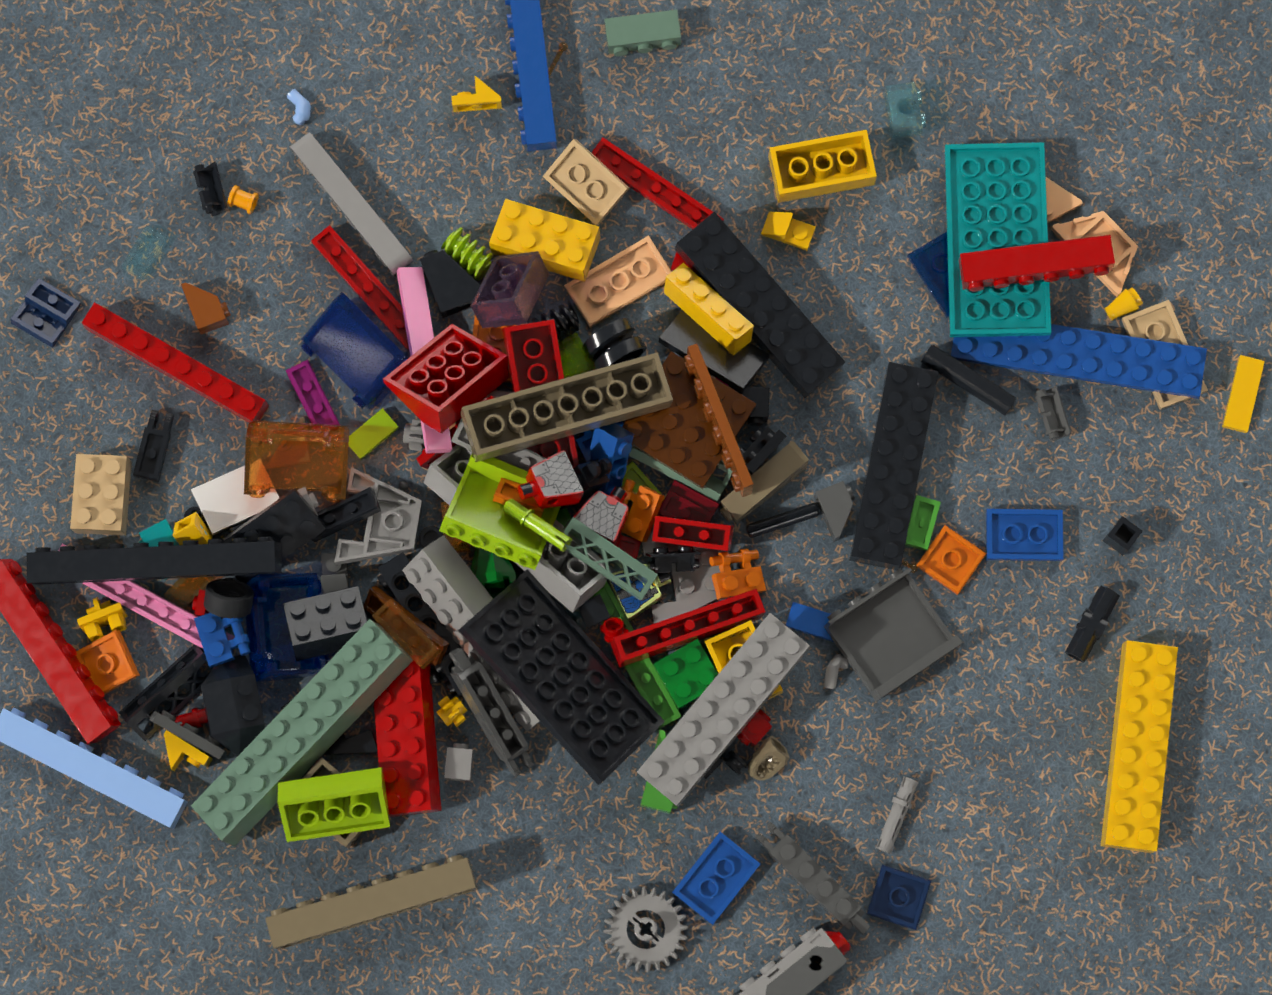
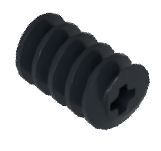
[524,301,579,340]

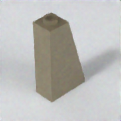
[720,441,809,524]

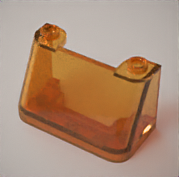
[244,421,349,502]

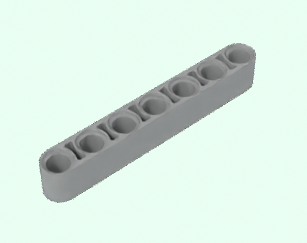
[289,132,413,276]

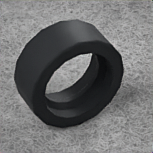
[203,579,254,618]

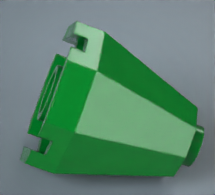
[470,547,520,599]

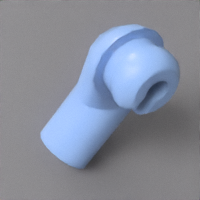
[287,89,311,125]

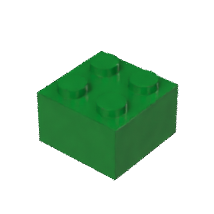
[653,639,718,711]

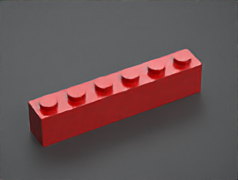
[959,235,1115,292]
[611,588,766,668]

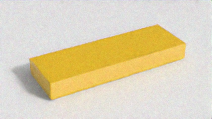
[1222,355,1265,433]

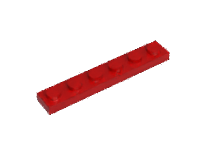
[591,137,724,230]
[311,225,409,351]

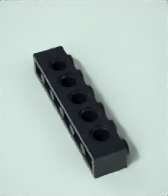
[377,552,468,698]

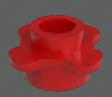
[600,617,629,642]

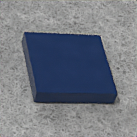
[867,864,931,930]

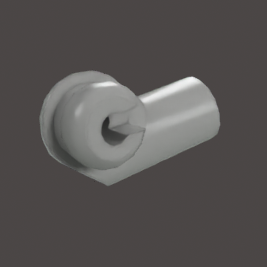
[823,654,849,689]

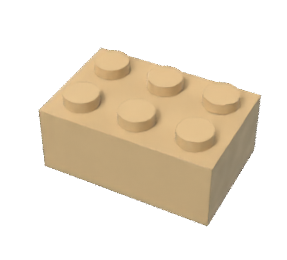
[70,454,132,536]

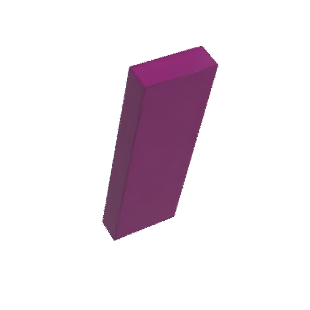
[285,360,341,437]

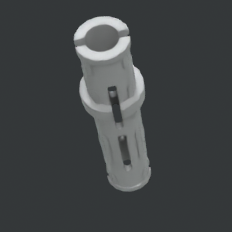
[875,776,919,854]

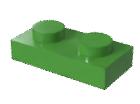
[905,495,941,551]

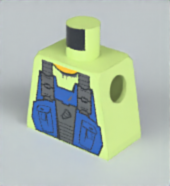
[608,564,671,621]

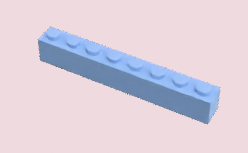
[0,707,188,829]

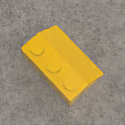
[705,620,783,699]

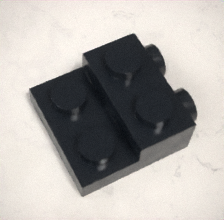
[740,427,787,476]

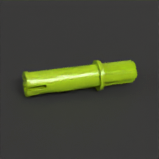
[503,498,572,552]

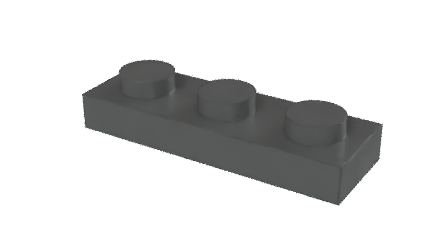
[149,710,225,760]

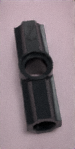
[1064,586,1120,663]

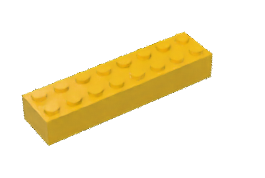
[1101,640,1178,853]

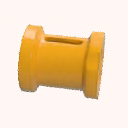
[227,185,259,214]

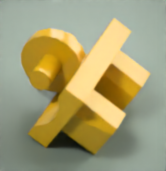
[77,597,128,642]

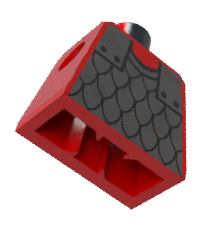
[517,450,584,509]
[574,487,629,546]

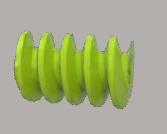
[441,227,495,281]

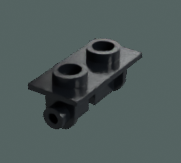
[193,162,228,217]
[646,546,701,573]

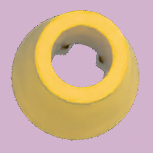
[1104,287,1143,321]

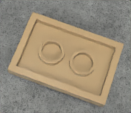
[543,139,630,226]

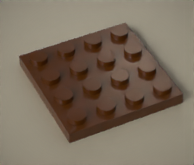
[622,352,756,489]

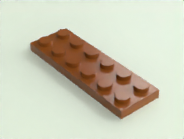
[684,343,754,498]

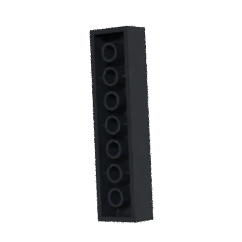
[675,212,846,398]
[849,362,938,570]

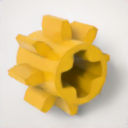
[436,696,468,727]

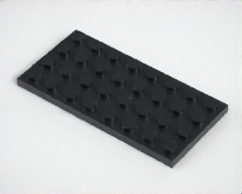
[458,569,665,785]

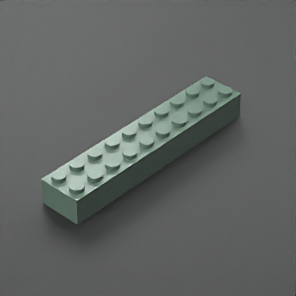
[191,619,413,846]

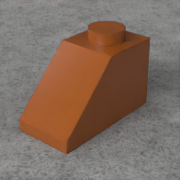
[181,282,231,335]

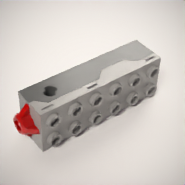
[729,927,850,995]

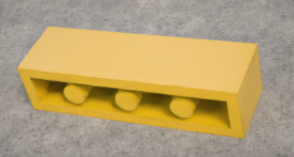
[664,263,754,356]

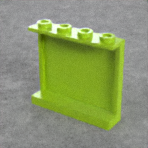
[439,453,561,570]

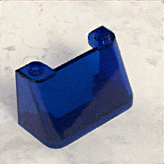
[300,292,408,411]
[245,573,328,682]

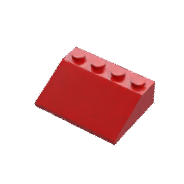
[383,324,510,434]

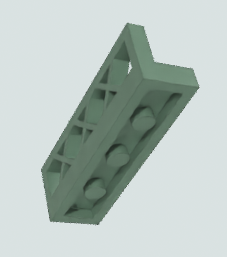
[629,446,732,502]
[562,517,658,601]

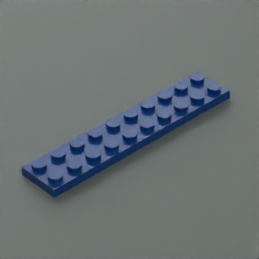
[951,324,1207,399]

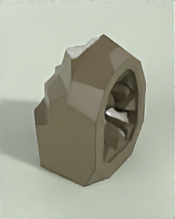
[748,736,790,780]

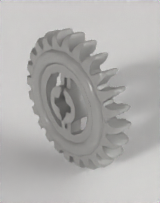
[603,886,688,973]

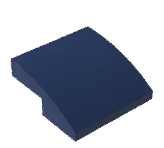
[11,278,81,348]

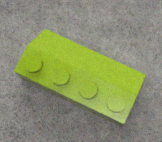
[278,767,390,842]

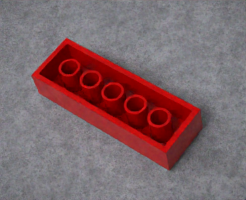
[502,319,579,468]
[374,655,442,817]

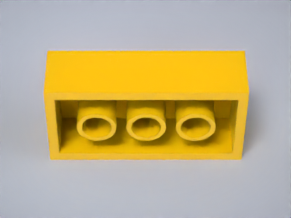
[768,130,877,203]
[489,199,601,282]

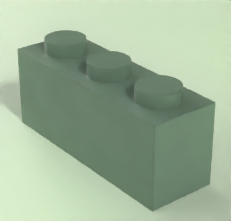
[604,9,681,56]

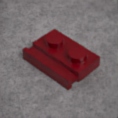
[658,480,719,522]

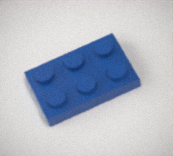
[986,509,1063,561]
[672,832,761,925]

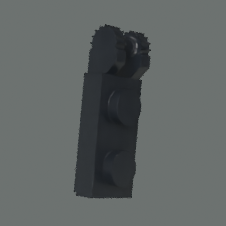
[133,410,174,482]

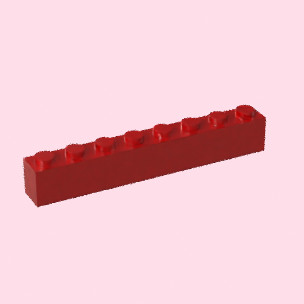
[81,302,269,427]
[0,559,122,744]

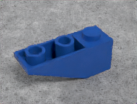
[590,423,634,495]

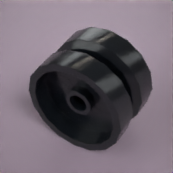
[582,318,647,369]

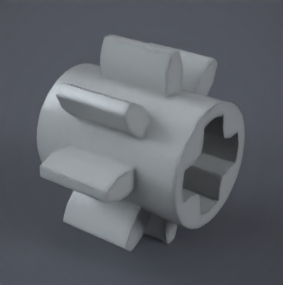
[403,419,424,451]

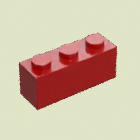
[652,516,734,551]

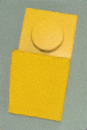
[451,76,502,112]
[761,212,816,251]
[164,730,212,771]

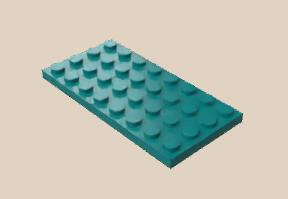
[944,142,1051,337]

